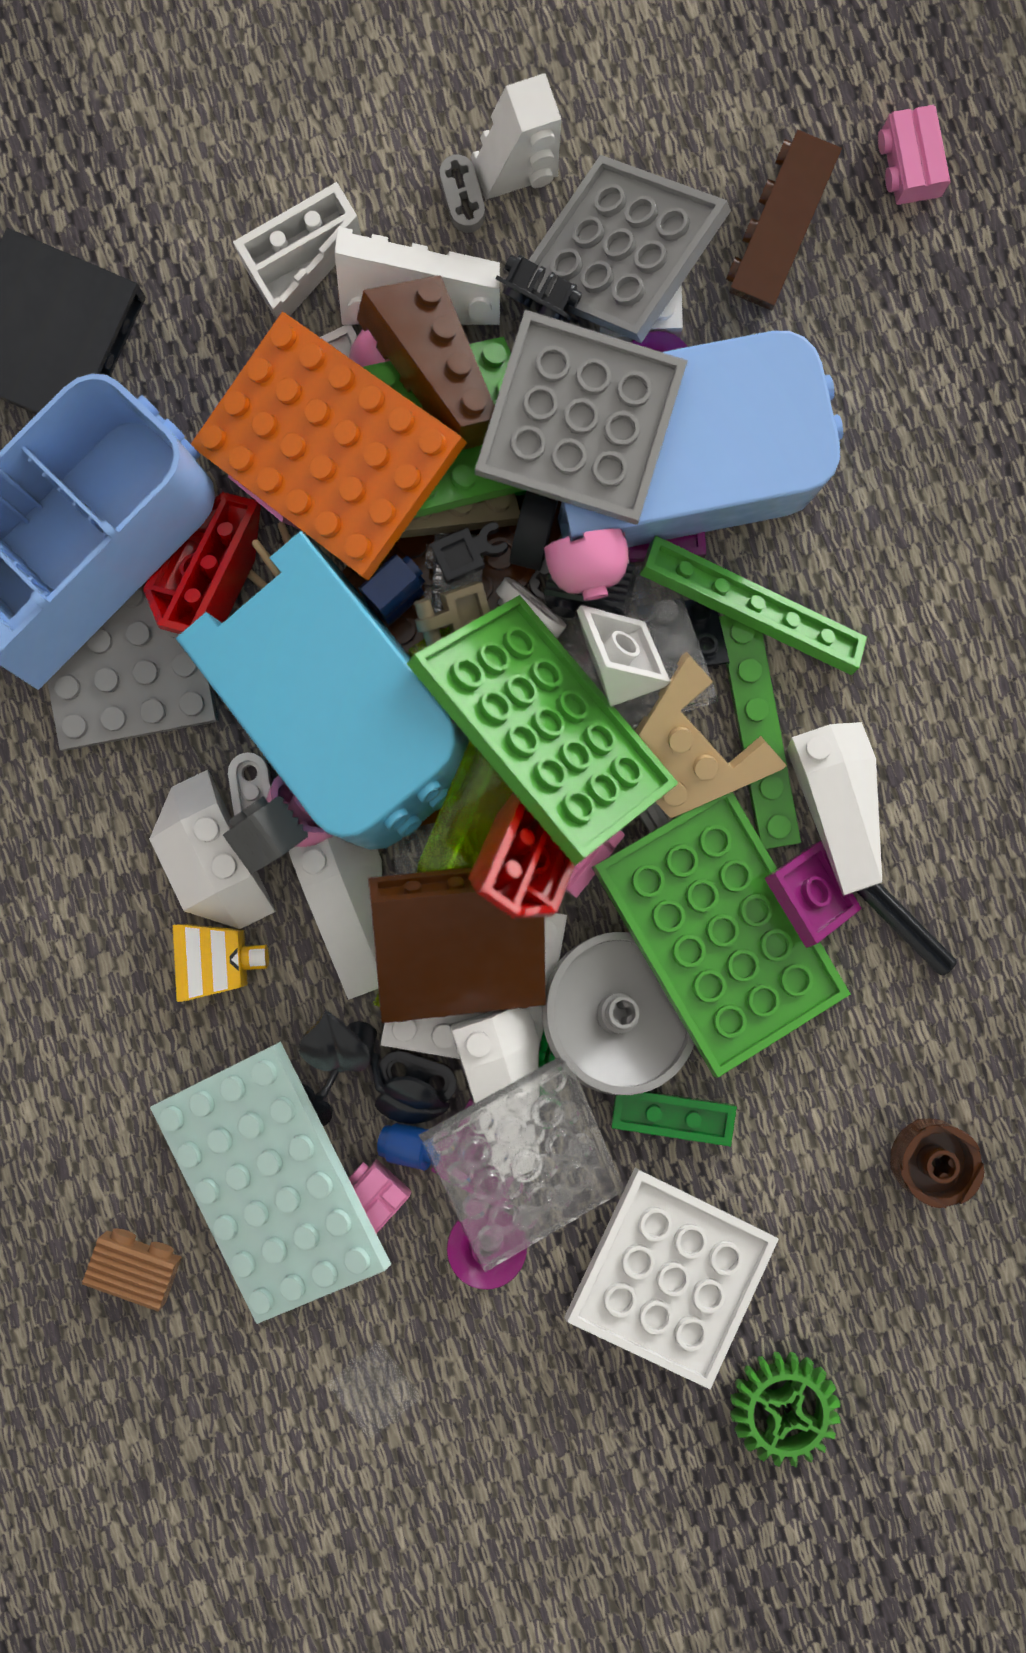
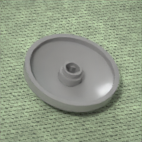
[542,932,694,1095]

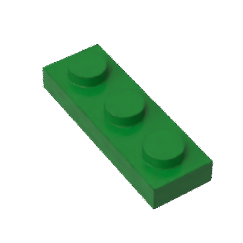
[611,1091,737,1147]

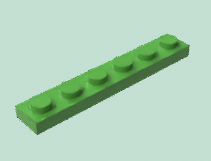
[639,536,867,675]
[719,616,801,849]

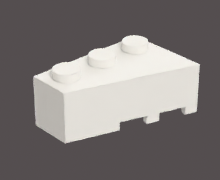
[471,73,561,200]
[233,182,362,320]

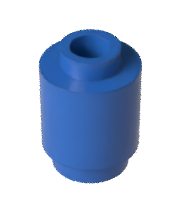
[377,1123,441,1170]

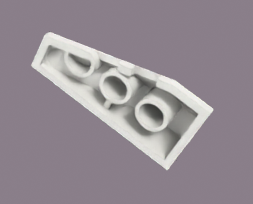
[787,722,882,896]
[288,836,382,1000]
[449,1007,539,1180]

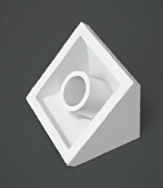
[577,605,671,707]

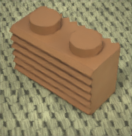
[82,1228,182,1312]

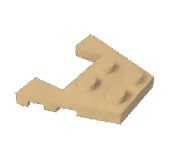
[635,651,787,819]

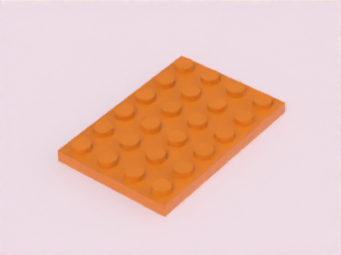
[191,311,467,581]

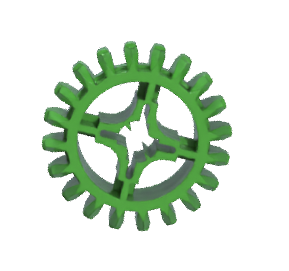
[730,1351,841,1467]

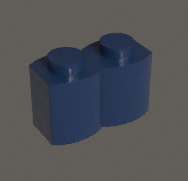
[358,554,425,626]

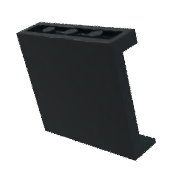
[0,228,146,414]

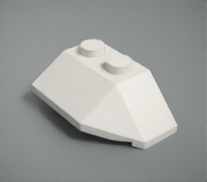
[149,770,276,929]

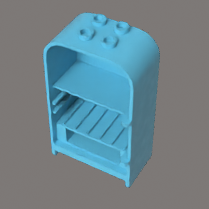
[176,531,478,850]

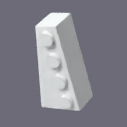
[335,226,500,325]

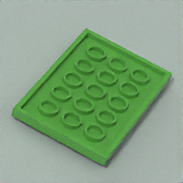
[407,595,678,866]
[592,792,851,1078]

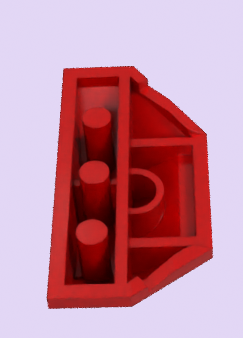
[143,492,261,634]
[469,792,575,918]

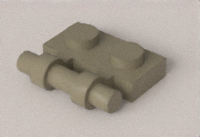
[414,581,490,647]

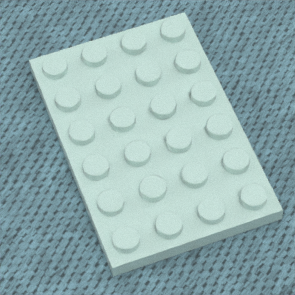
[150,1042,391,1324]

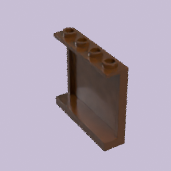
[368,867,546,1023]

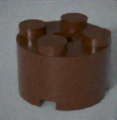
[890,1118,984,1208]

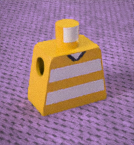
[172,924,269,1002]

